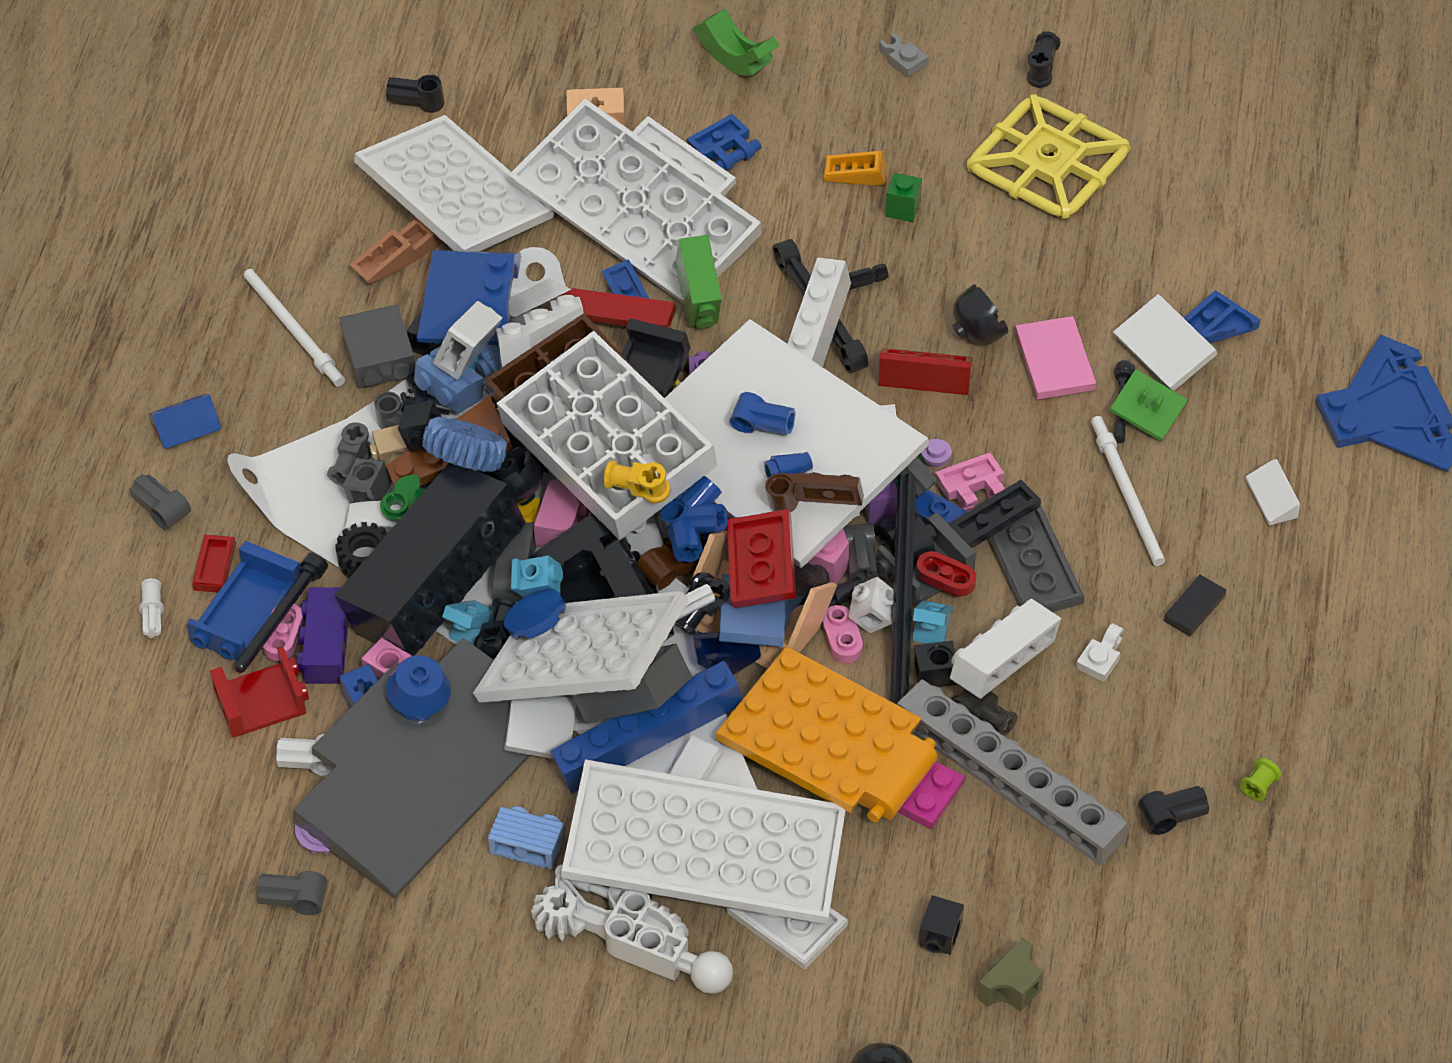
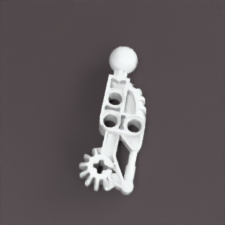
[531,864,734,994]

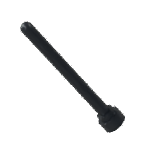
[234,553,328,673]

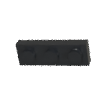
[949,480,1041,548]

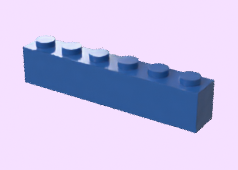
[550,661,743,794]

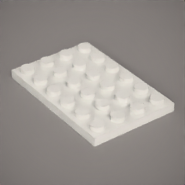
[354,115,554,251]
[473,591,688,702]

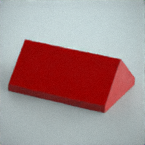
[878,348,973,395]

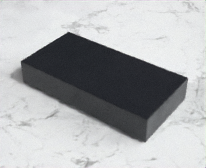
[1164,574,1226,636]

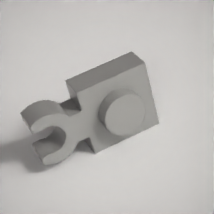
[880,33,929,78]

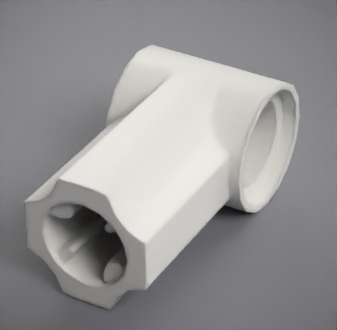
[276,734,333,777]

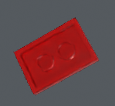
[727,509,796,608]

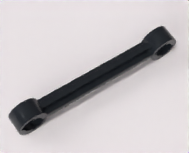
[772,239,869,374]

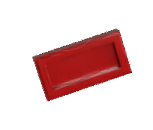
[192,534,236,593]

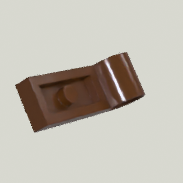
[765,472,864,513]
[637,537,707,590]

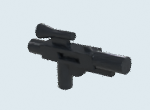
[400,373,451,415]

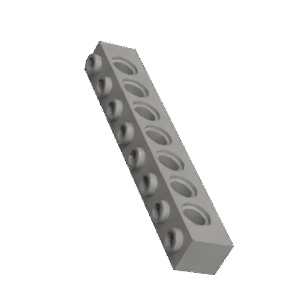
[897,679,1128,866]

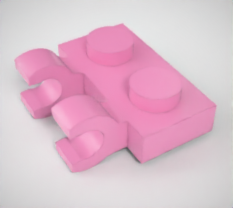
[935,452,1005,511]

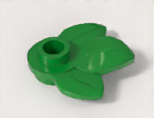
[380,474,425,521]

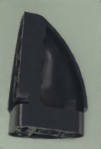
[530,513,674,643]

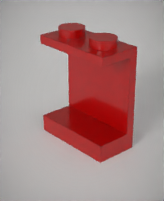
[210,647,309,738]

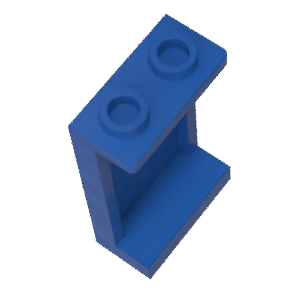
[187,540,300,661]

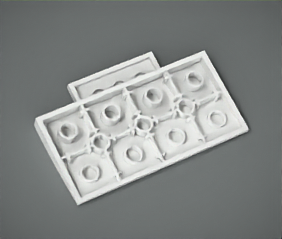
[508,99,762,304]

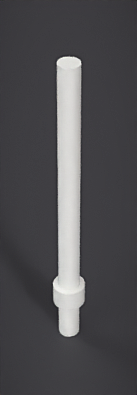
[243,269,345,387]
[1091,416,1165,566]

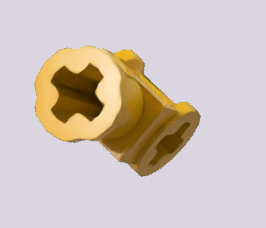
[604,460,671,503]

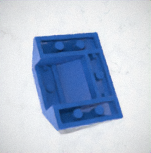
[417,250,521,345]

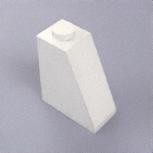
[433,301,503,380]

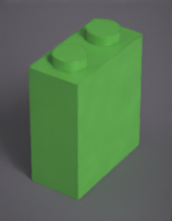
[675,234,722,329]

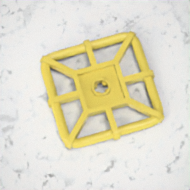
[966,94,1131,220]

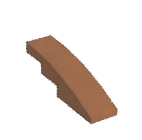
[349,218,443,284]

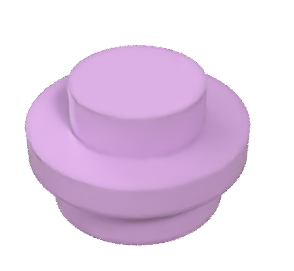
[921,439,952,468]

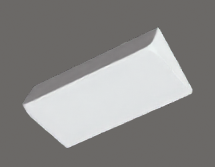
[1245,459,1300,525]

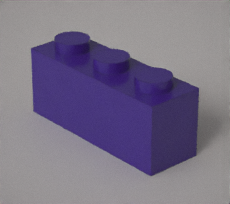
[297,587,349,684]

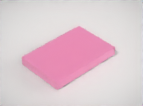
[1015,316,1096,400]

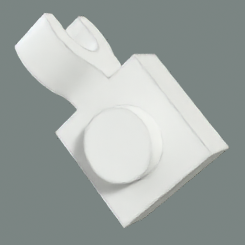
[1076,623,1123,682]

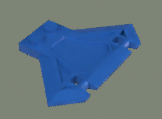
[1316,335,1452,472]

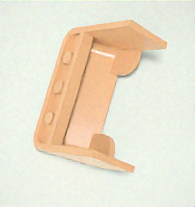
[688,530,837,669]

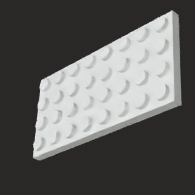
[561,760,845,925]

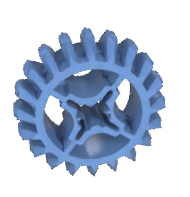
[422,417,507,472]

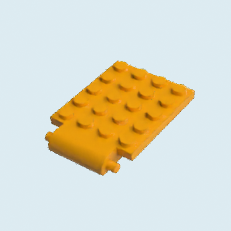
[716,646,938,823]

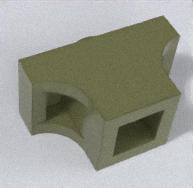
[978,938,1044,1012]

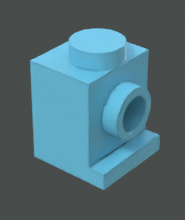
[511,555,563,598]

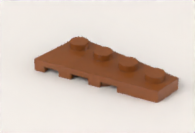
[386,397,513,486]

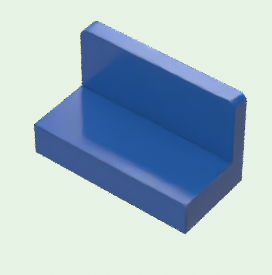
[148,393,221,448]

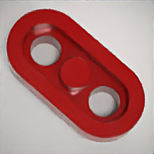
[916,551,976,597]

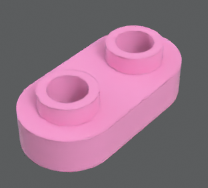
[263,604,304,661]
[822,605,863,663]

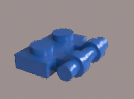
[686,114,762,171]

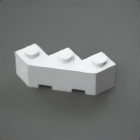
[496,295,583,368]

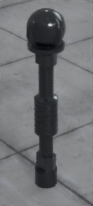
[1113,360,1135,443]

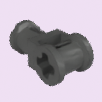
[327,422,371,486]

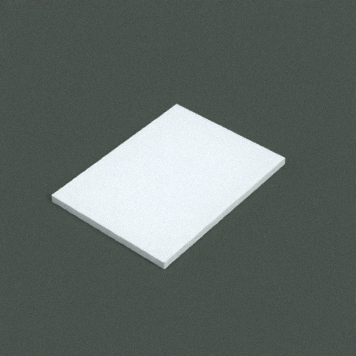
[665,319,929,568]

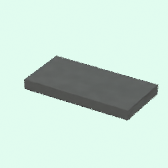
[988,504,1085,612]

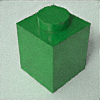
[885,173,922,223]

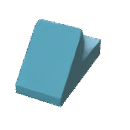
[442,600,493,645]
[913,600,954,644]

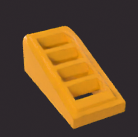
[823,150,887,186]

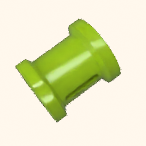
[1240,758,1282,802]

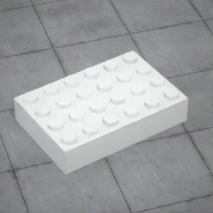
[497,331,717,540]

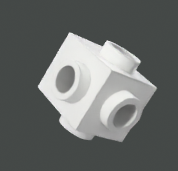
[848,577,894,633]

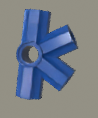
[661,476,728,563]

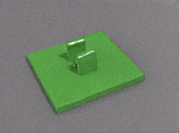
[1109,369,1188,442]

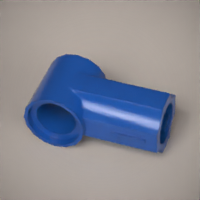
[729,392,796,435]

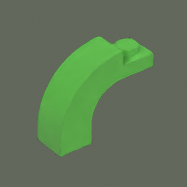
[693,8,780,76]

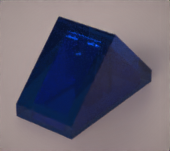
[692,632,761,675]

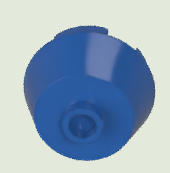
[386,655,451,721]

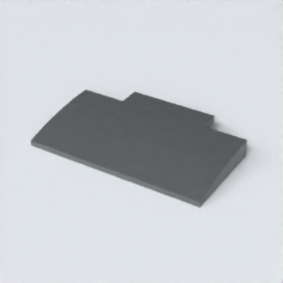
[293,638,531,898]

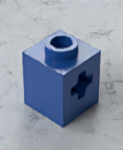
[339,664,378,708]

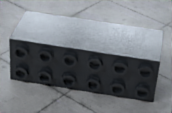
[334,462,526,656]

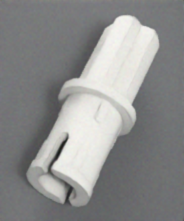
[139,578,164,639]

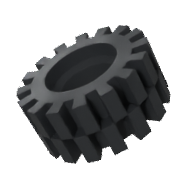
[335,522,389,578]

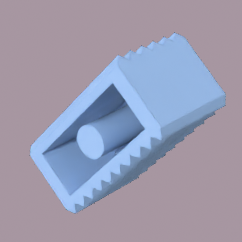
[488,806,565,870]

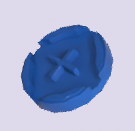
[504,589,566,639]

